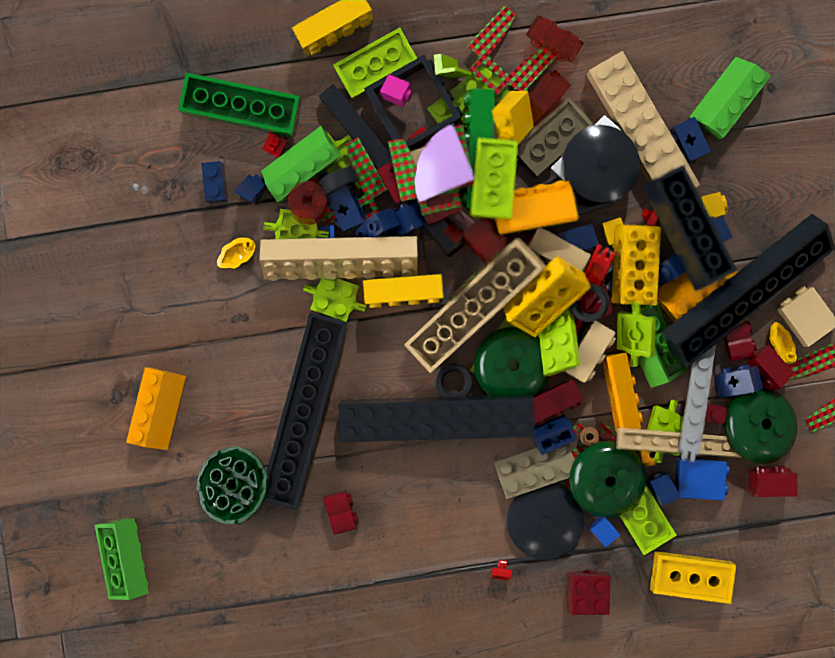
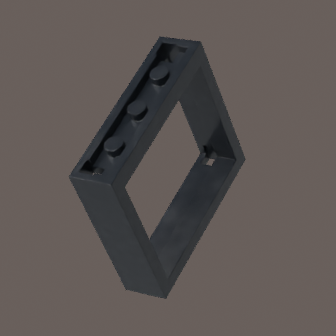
[364,55,464,152]

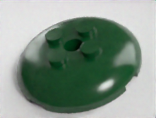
[474,327,550,397]
[724,387,798,464]
[569,441,646,518]
[197,446,268,524]

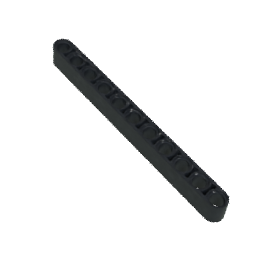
[319,84,465,257]

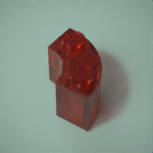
[526,15,584,63]
[528,70,572,123]

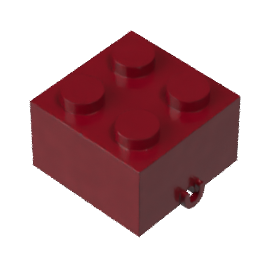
[748,466,798,497]
[567,570,610,615]

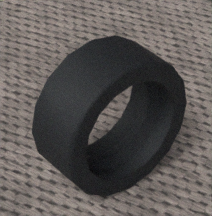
[319,165,359,195]
[570,284,610,322]
[436,364,472,397]

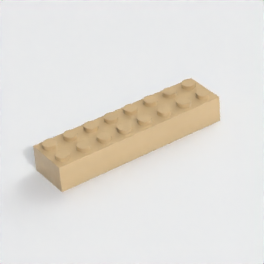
[586,51,700,188]
[260,236,418,281]
[404,237,546,373]

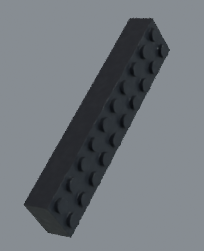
[662,214,835,368]
[259,312,348,510]
[338,394,535,442]

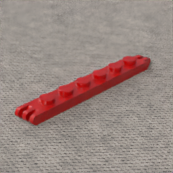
[550,244,616,378]

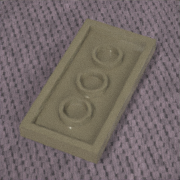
[517,97,594,177]
[494,444,574,500]

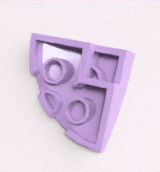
[415,125,475,202]

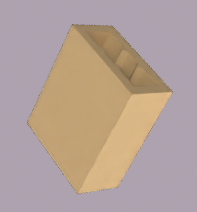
[776,286,835,347]

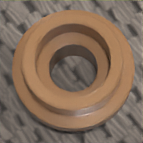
[580,427,599,446]

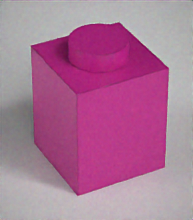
[380,75,413,107]

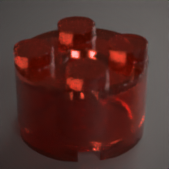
[288,181,328,225]

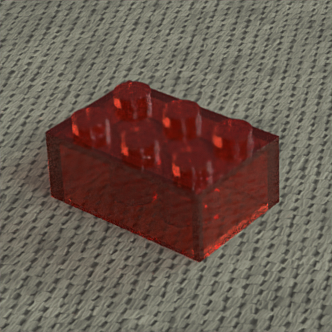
[462,218,507,266]

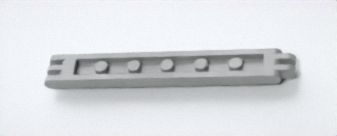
[679,345,716,462]

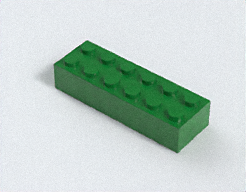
[178,73,302,137]
[461,88,495,208]

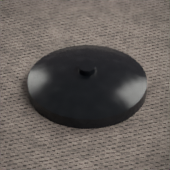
[562,125,640,203]
[507,484,584,560]

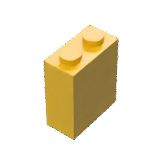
[492,91,534,145]

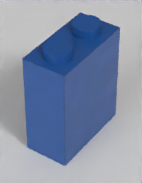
[675,457,729,500]

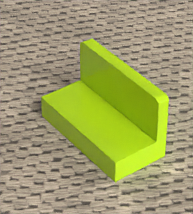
[434,54,472,80]

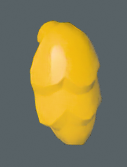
[217,238,255,269]
[769,322,797,364]

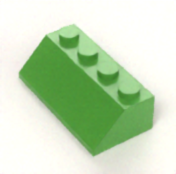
[689,57,771,141]
[261,126,343,202]
[629,302,688,388]
[95,518,149,600]

